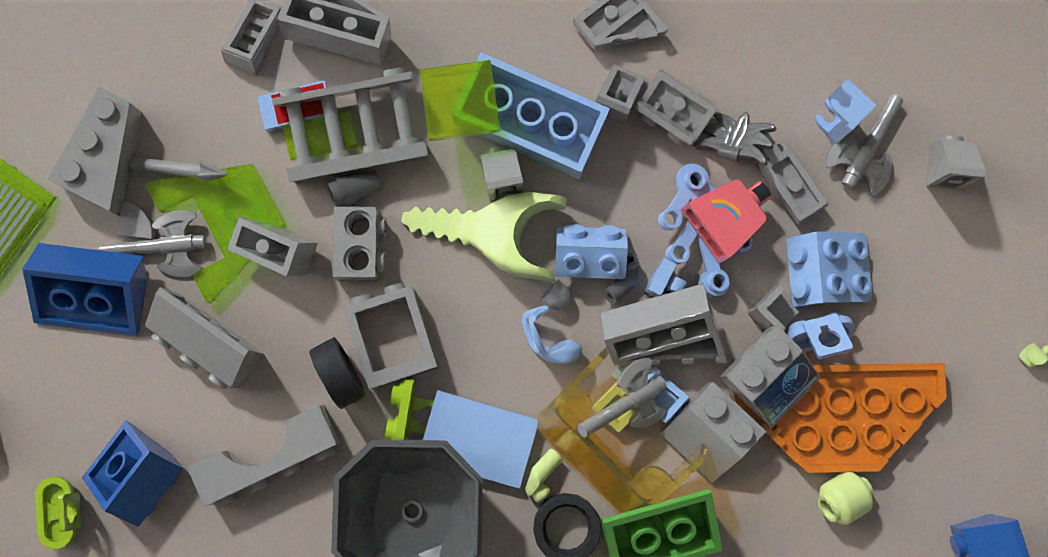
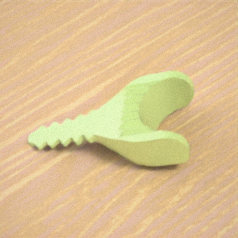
[401,192,567,281]

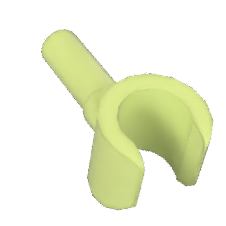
[1019,343,1048,367]

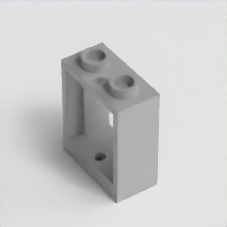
[343,282,439,390]

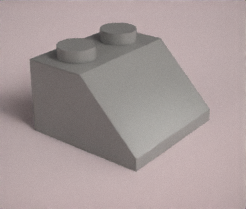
[659,382,766,483]

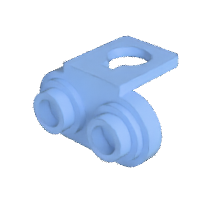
[787,312,856,359]

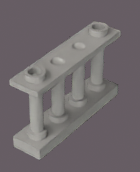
[272,67,429,182]

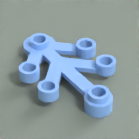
[658,164,753,298]

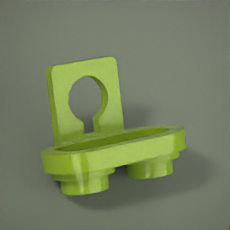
[385,378,434,440]
[35,476,82,549]

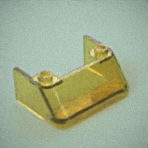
[537,347,708,513]

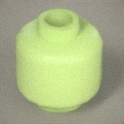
[818,472,873,525]

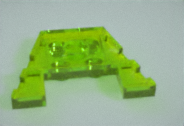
[145,164,287,304]

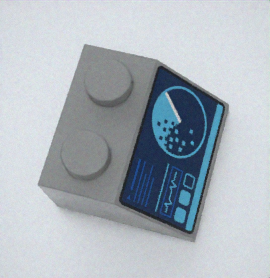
[719,324,821,428]

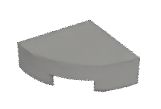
[117,201,155,240]

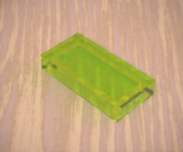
[283,111,359,161]

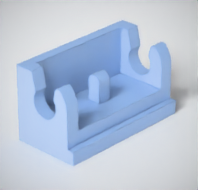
[815,78,876,145]

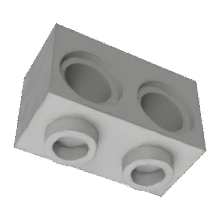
[333,207,386,281]

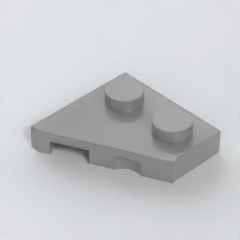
[573,0,668,50]

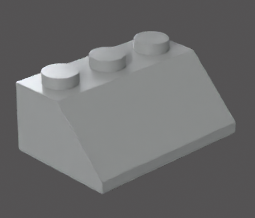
[145,287,264,390]

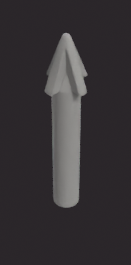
[129,157,228,182]

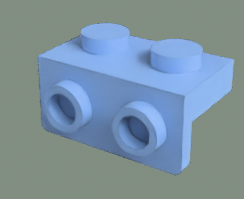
[555,224,628,279]

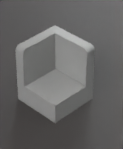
[748,284,800,331]

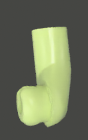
[525,449,563,503]

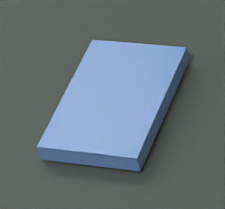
[423,390,539,489]

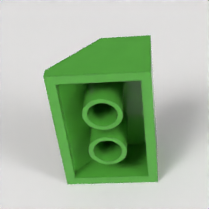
[602,489,723,557]

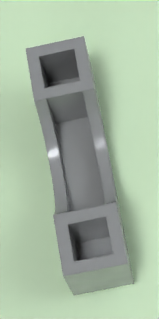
[187,405,342,509]

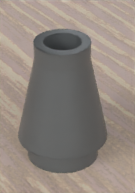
[327,170,381,207]

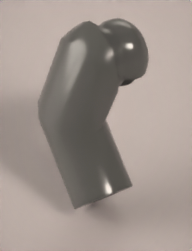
[603,252,639,304]

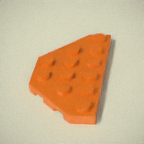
[731,363,947,473]

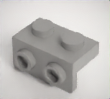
[634,69,718,146]

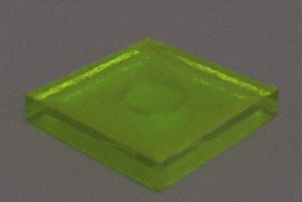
[420,60,500,141]

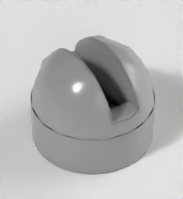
[540,279,571,310]

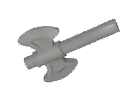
[825,95,903,196]
[99,210,207,277]
[577,358,667,438]

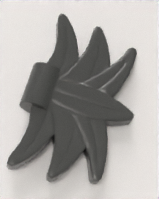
[694,112,777,166]

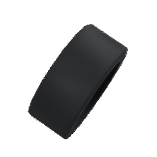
[309,337,365,409]
[533,493,602,557]

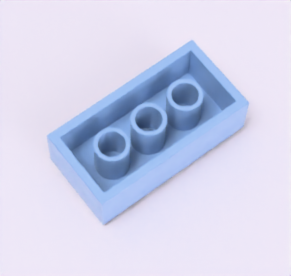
[452,52,610,180]

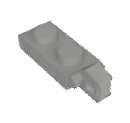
[756,133,829,225]

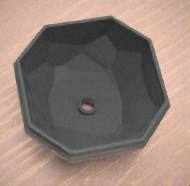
[331,439,483,557]

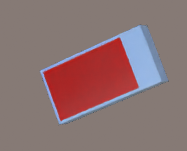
[257,81,327,132]

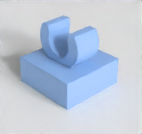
[644,258,687,297]

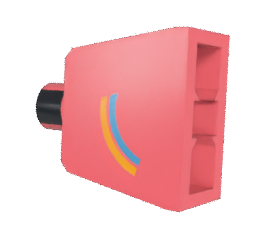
[680,179,772,263]

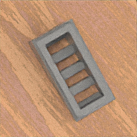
[221,0,281,75]

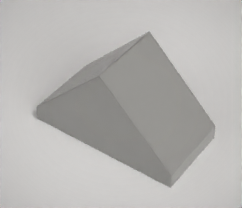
[595,64,645,126]

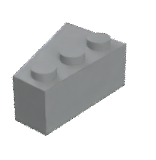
[277,0,392,66]
[47,87,143,216]
[601,283,727,366]

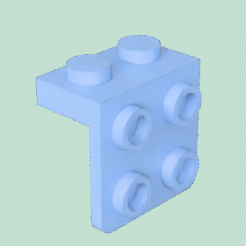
[786,232,872,307]

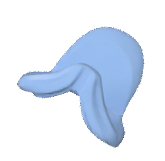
[522,306,583,364]

